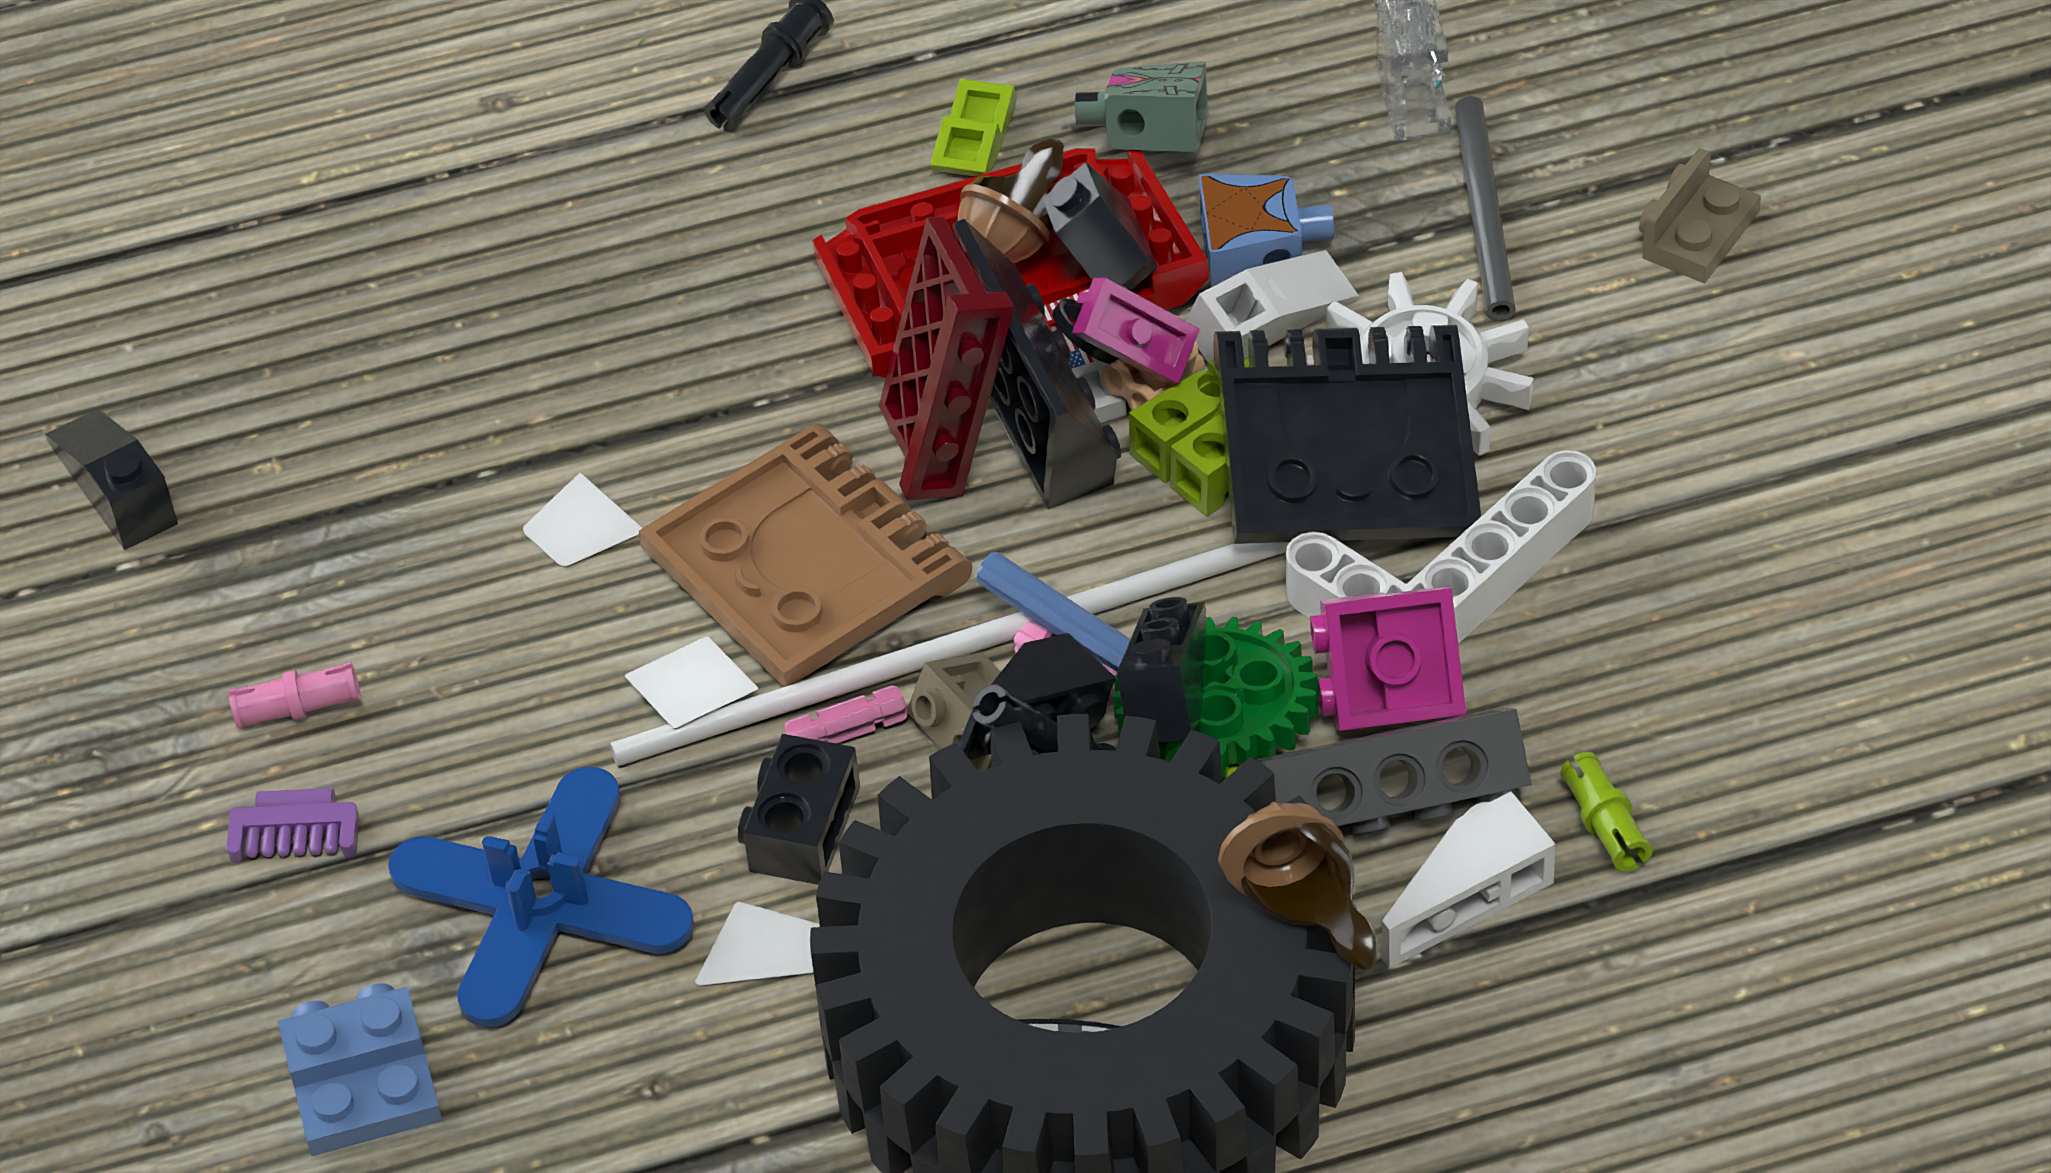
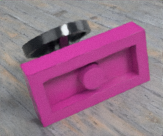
[1052,278,1200,384]

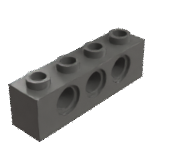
[1255,707,1532,834]

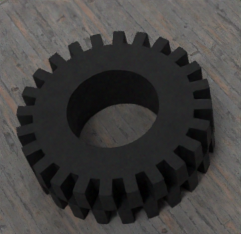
[810,714,1355,1173]

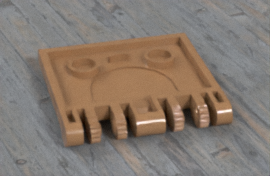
[639,424,973,687]

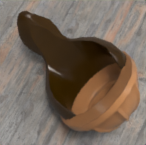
[958,139,1064,263]
[1218,802,1377,971]

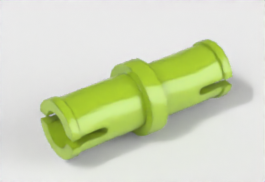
[1560,752,1653,872]

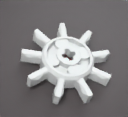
[1307,272,1534,456]

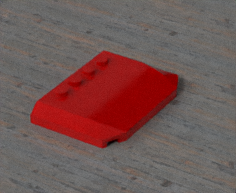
[812,148,1209,379]

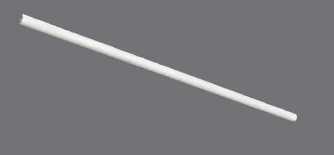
[610,542,1290,767]

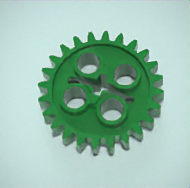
[1112,617,1319,777]

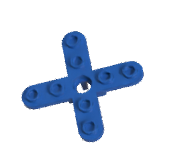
[388,767,694,1027]

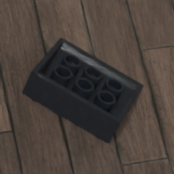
[953,219,1121,509]

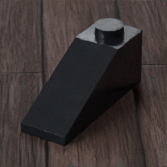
[45,409,178,550]

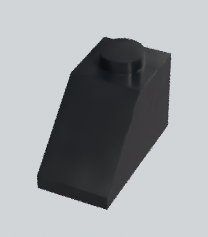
[1042,162,1158,290]

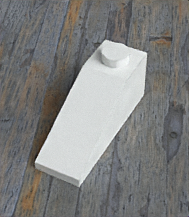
[1382,792,1556,969]

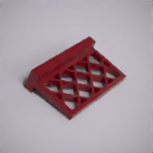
[879,217,1014,500]

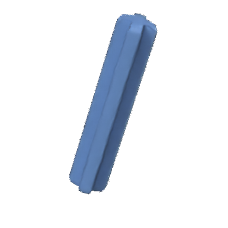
[976,552,1130,672]

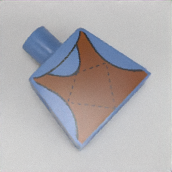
[1198,174,1334,288]

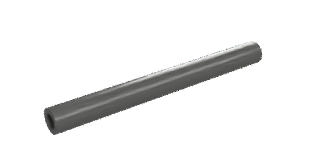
[1455,96,1516,321]

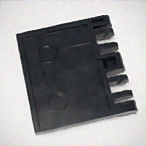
[1213,325,1481,544]

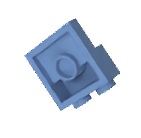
[278,983,442,1156]

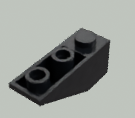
[1117,597,1206,742]
[958,633,1116,760]

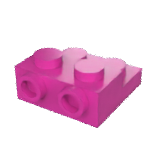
[1310,586,1466,731]

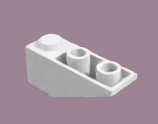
[1186,250,1359,362]

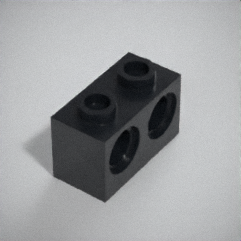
[738,733,860,885]

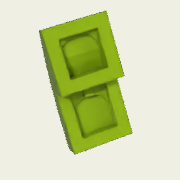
[930,79,1017,176]

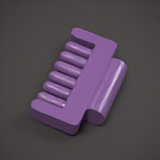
[227,788,359,863]

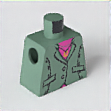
[1075,61,1209,152]

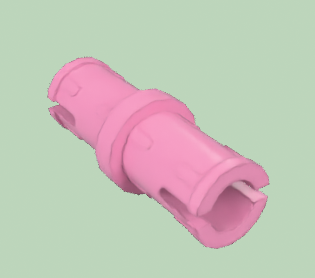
[229,661,361,729]

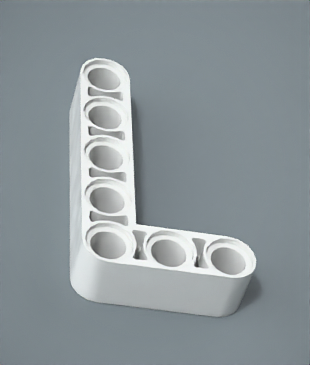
[1286,450,1596,644]

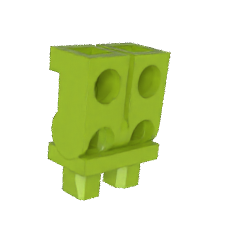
[1129,358,1249,517]

